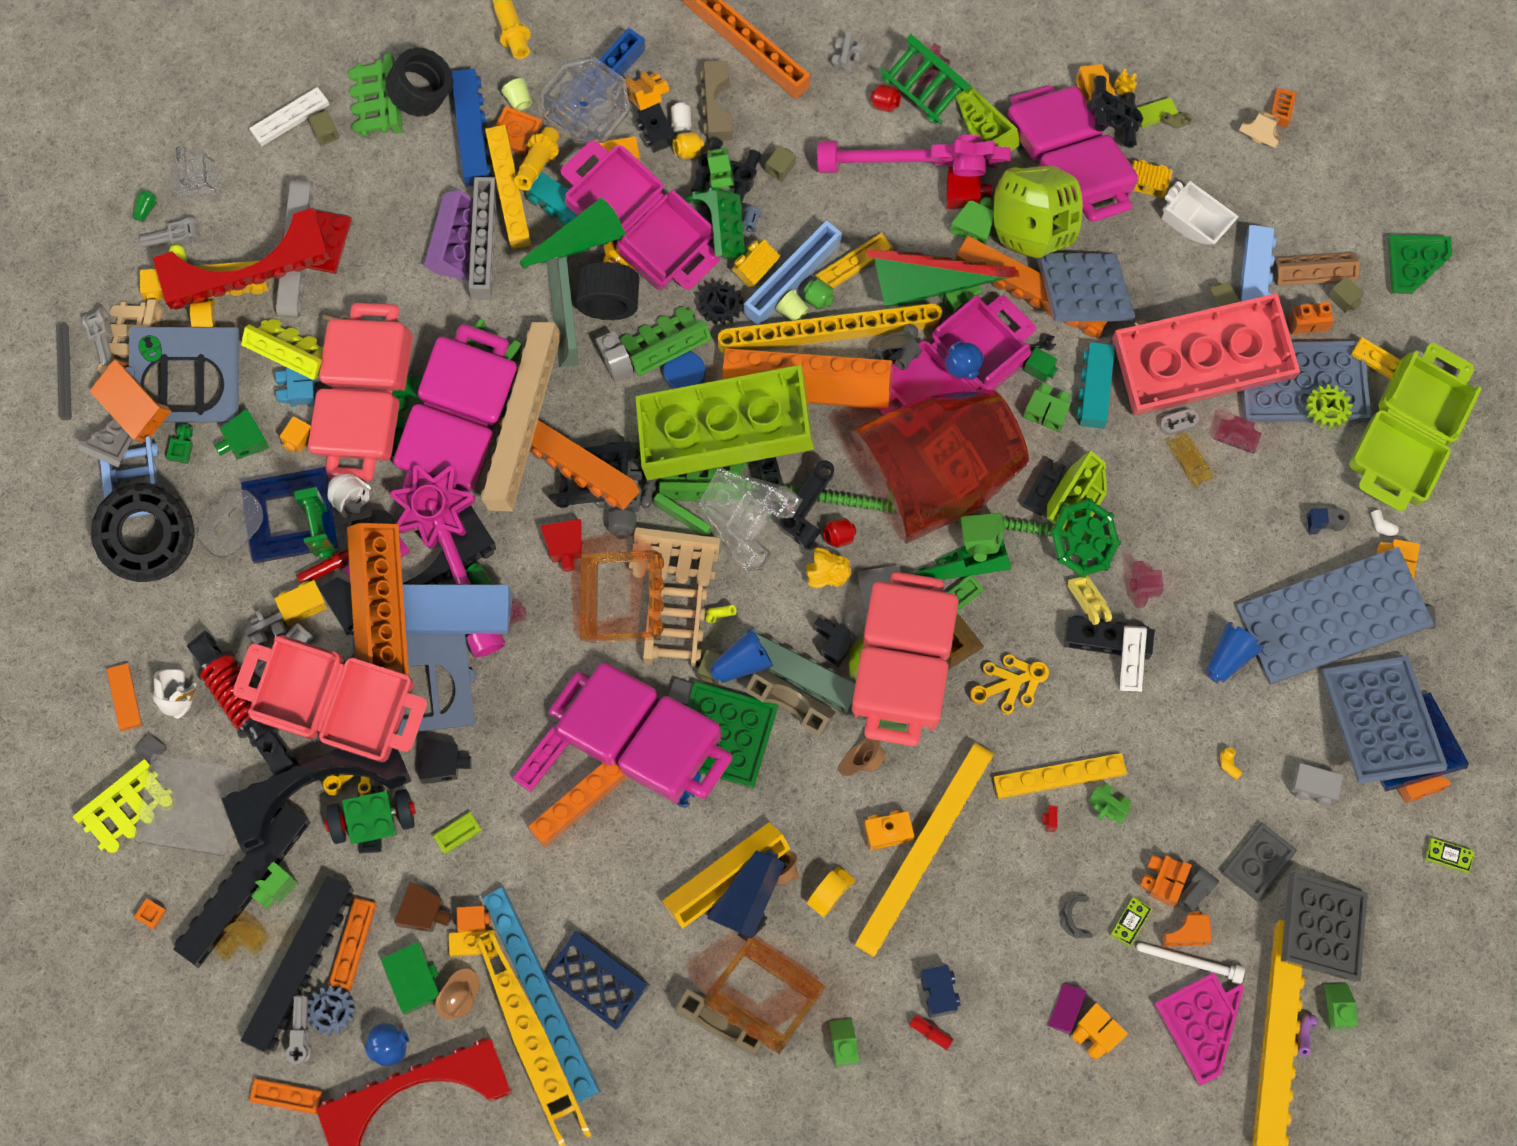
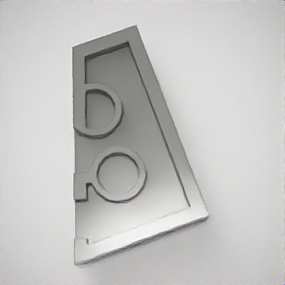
[78,419,133,467]

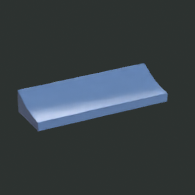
[403,585,513,634]

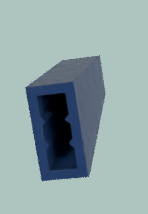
[707,850,785,939]

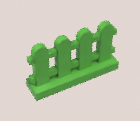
[348,53,403,137]
[620,307,712,376]
[659,462,747,502]

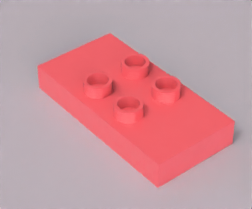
[1112,293,1300,416]

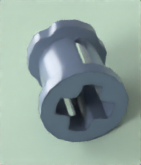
[742,206,762,233]

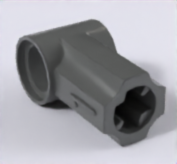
[1178,867,1220,912]

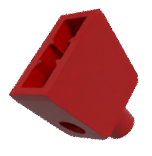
[946,166,993,210]
[541,519,582,572]

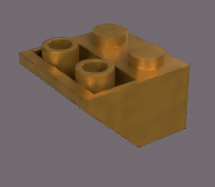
[945,614,984,669]

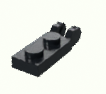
[1022,458,1066,516]

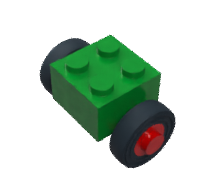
[325,789,416,845]

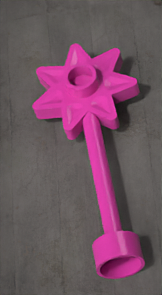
[817,135,1011,177]
[390,465,506,658]

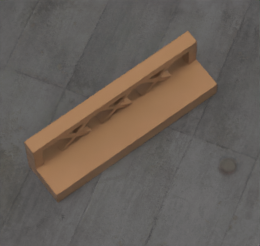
[1273,252,1360,286]

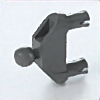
[869,324,922,370]

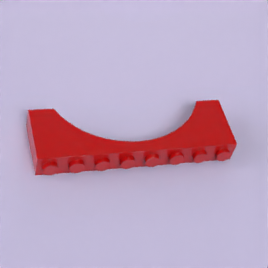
[152,207,330,310]
[316,1038,512,1146]

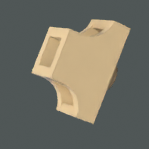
[1239,110,1282,148]

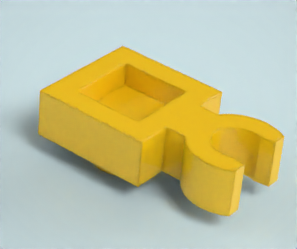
[1114,68,1137,96]

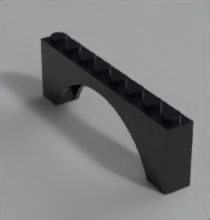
[319,505,496,635]
[221,748,411,853]

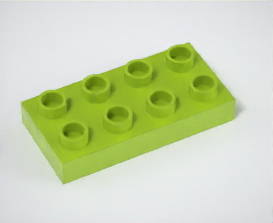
[635,365,815,480]

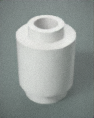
[671,102,692,134]

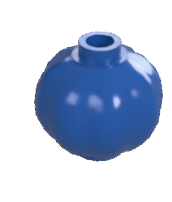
[945,341,984,381]
[365,1023,409,1066]

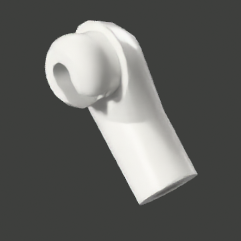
[1371,510,1399,536]

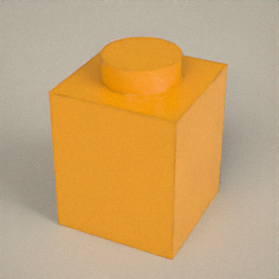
[279,416,311,454]

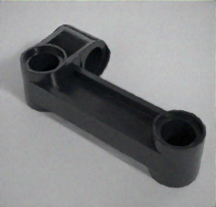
[780,460,834,550]

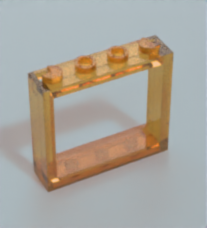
[580,550,664,643]
[703,937,826,1055]

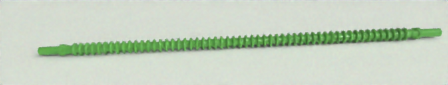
[721,477,1110,542]

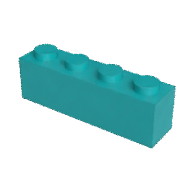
[526,172,577,226]
[1076,342,1115,429]

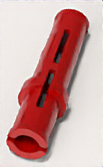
[296,548,349,583]

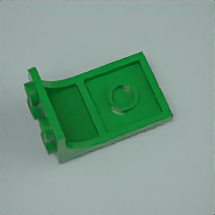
[685,188,746,260]

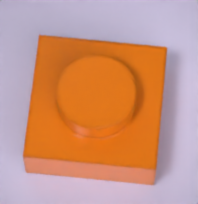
[134,898,167,930]

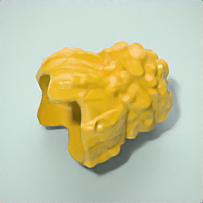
[806,547,851,589]

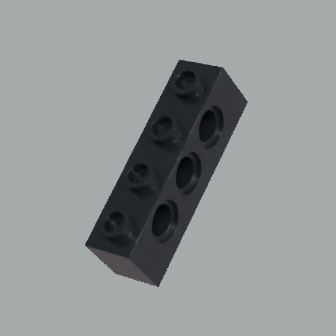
[1063,615,1155,660]

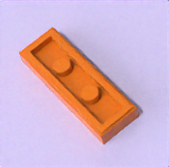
[106,663,143,732]
[249,1078,323,1115]

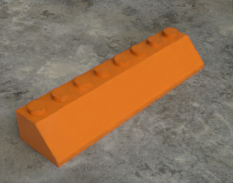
[723,349,894,409]
[347,523,409,676]

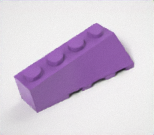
[424,189,473,280]

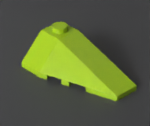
[956,88,1020,151]

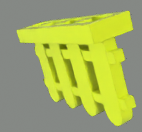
[241,319,324,380]
[72,759,173,853]

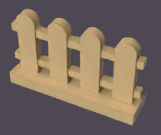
[97,299,164,384]
[629,527,721,586]

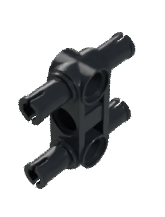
[1087,75,1143,148]
[691,137,761,205]

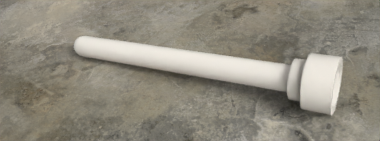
[1136,943,1245,984]

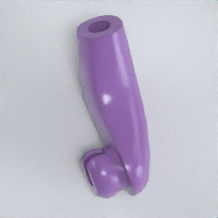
[1297,1013,1317,1057]

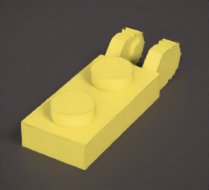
[1068,575,1112,625]

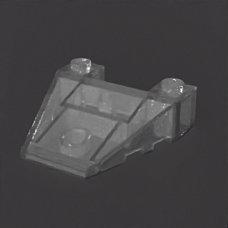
[698,468,802,571]

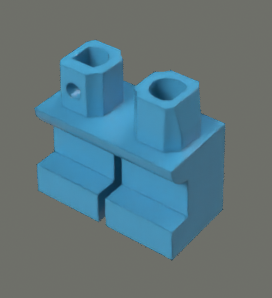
[275,367,316,407]

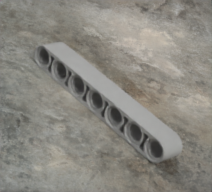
[276,180,314,317]

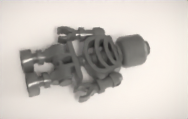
[596,435,659,539]

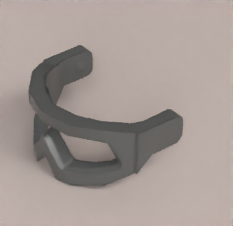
[1059,896,1092,939]

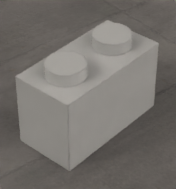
[1291,763,1344,806]

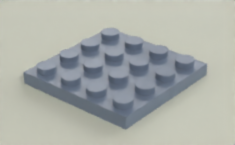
[1037,253,1135,321]

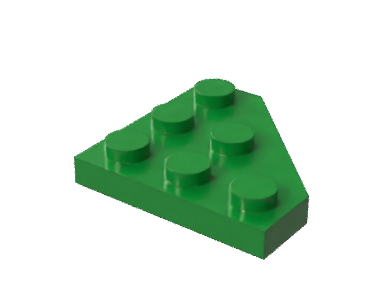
[1388,235,1452,294]

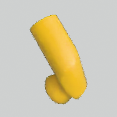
[1220,747,1243,780]

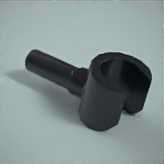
[1030,335,1056,351]

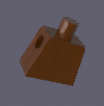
[394,882,452,932]

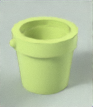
[501,78,532,111]
[775,289,809,321]

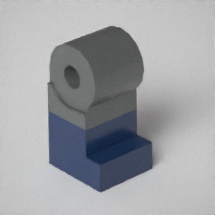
[1307,508,1350,535]

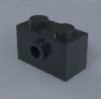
[635,103,675,153]

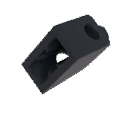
[420,738,472,784]

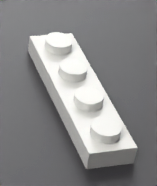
[249,87,329,147]

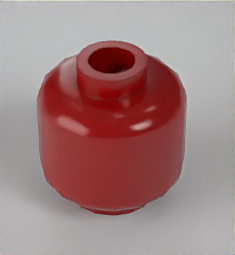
[870,84,901,112]
[823,518,856,548]

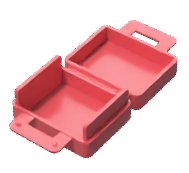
[308,303,413,482]
[852,572,958,746]
[233,635,427,762]

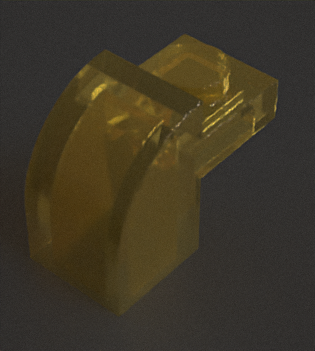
[215,921,269,962]

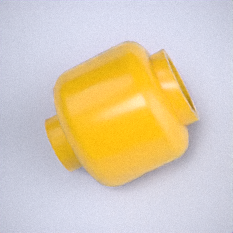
[673,132,704,160]

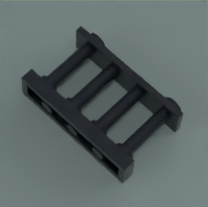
[549,442,638,508]

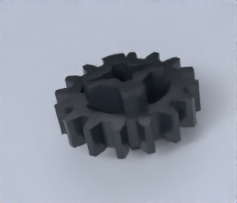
[699,281,743,326]

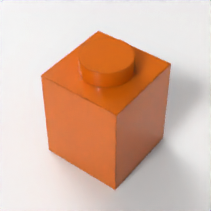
[457,906,491,933]

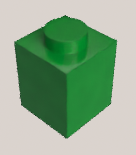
[1024,347,1058,383]

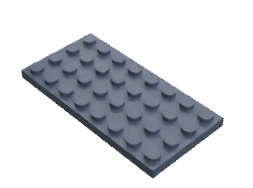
[1237,547,1434,685]

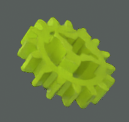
[1305,384,1353,430]

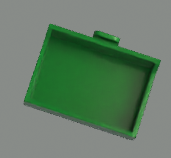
[381,942,441,1015]

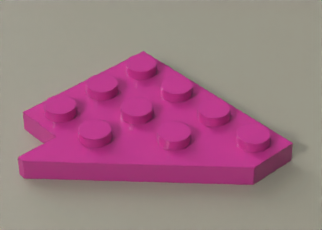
[1154,973,1244,1086]

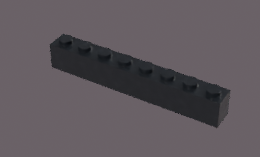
[173,803,311,969]
[240,876,355,1055]

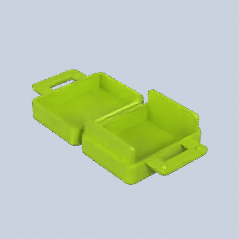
[1349,343,1482,512]

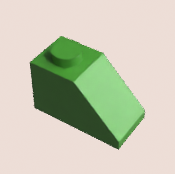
[1324,983,1358,1030]
[829,1018,859,1067]

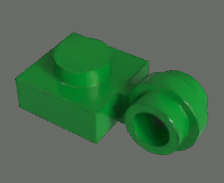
[166,423,193,464]

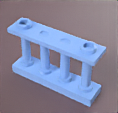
[100,436,160,522]

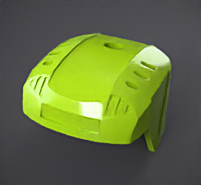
[994,165,1083,258]

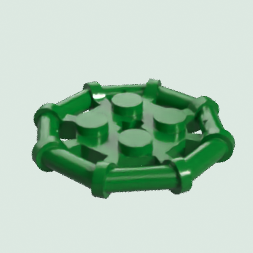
[1050,498,1121,578]

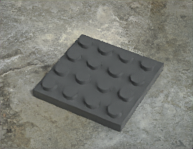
[1281,872,1368,982]

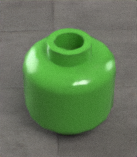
[803,279,835,310]

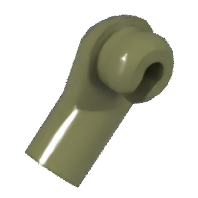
[1162,112,1192,128]

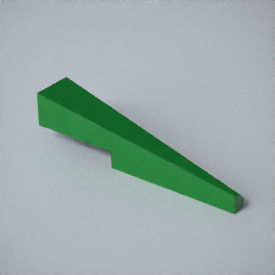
[520,197,626,269]
[905,538,1012,586]

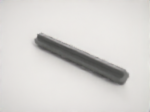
[56,323,72,421]

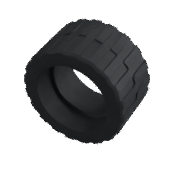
[385,47,453,117]
[575,262,640,320]

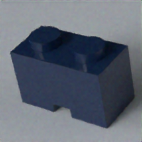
[920,965,961,1018]

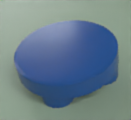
[664,351,706,389]

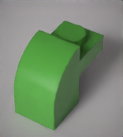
[708,147,734,189]

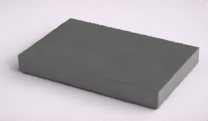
[1222,822,1297,901]

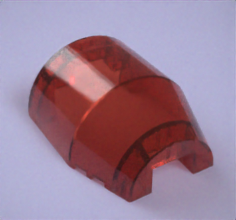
[848,389,1029,544]

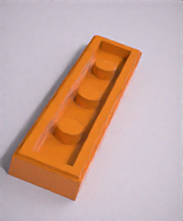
[328,898,377,991]

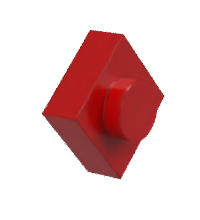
[1042,806,1058,832]

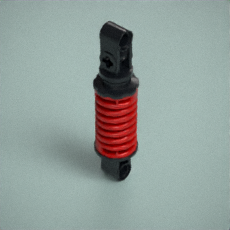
[187,630,299,774]

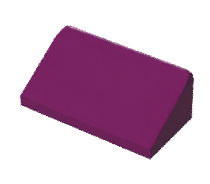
[1048,984,1086,1035]

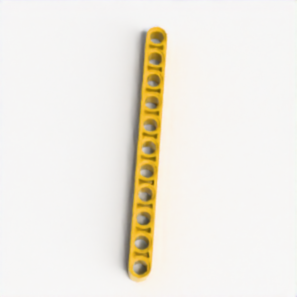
[718,304,942,354]
[855,742,994,957]

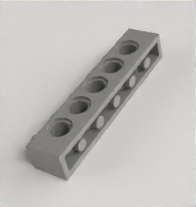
[469,177,497,300]

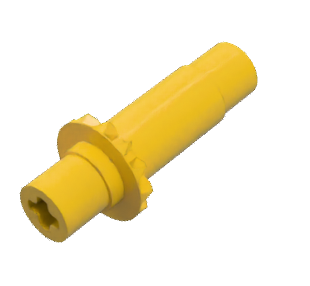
[492,0,531,59]
[514,127,560,190]

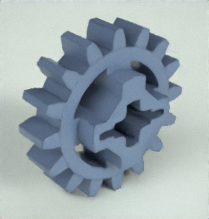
[307,986,356,1037]

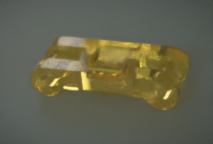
[1167,433,1213,488]

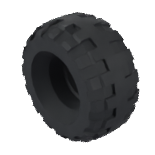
[91,482,195,582]

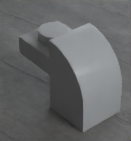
[596,331,633,383]

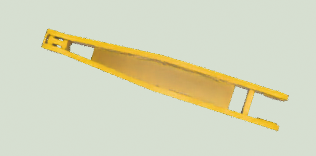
[475,930,591,1146]

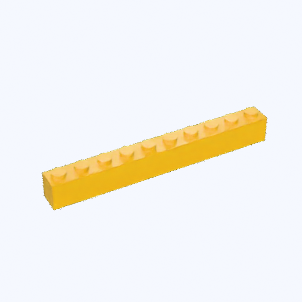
[1252,920,1305,1146]

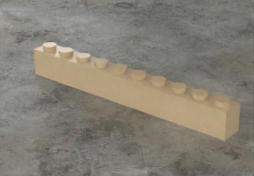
[481,322,561,512]

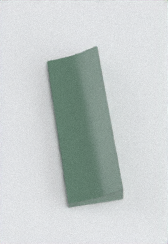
[547,257,579,367]

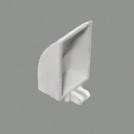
[1162,181,1239,245]

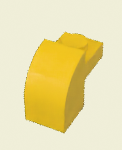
[190,299,217,327]
[806,866,856,918]

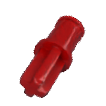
[910,1015,954,1051]

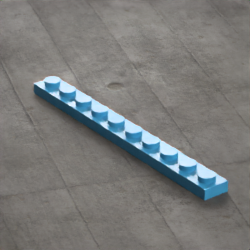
[483,887,601,1102]

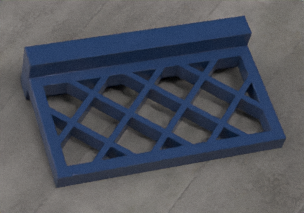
[546,931,650,1030]

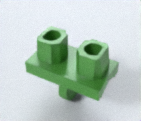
[1088,783,1131,824]

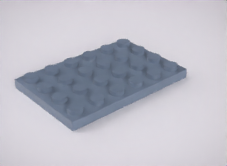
[1242,341,1372,422]
[1322,656,1447,784]

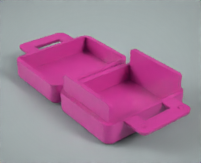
[1007,85,1138,222]
[561,140,720,290]
[878,294,1036,437]
[394,324,517,493]
[549,663,732,804]

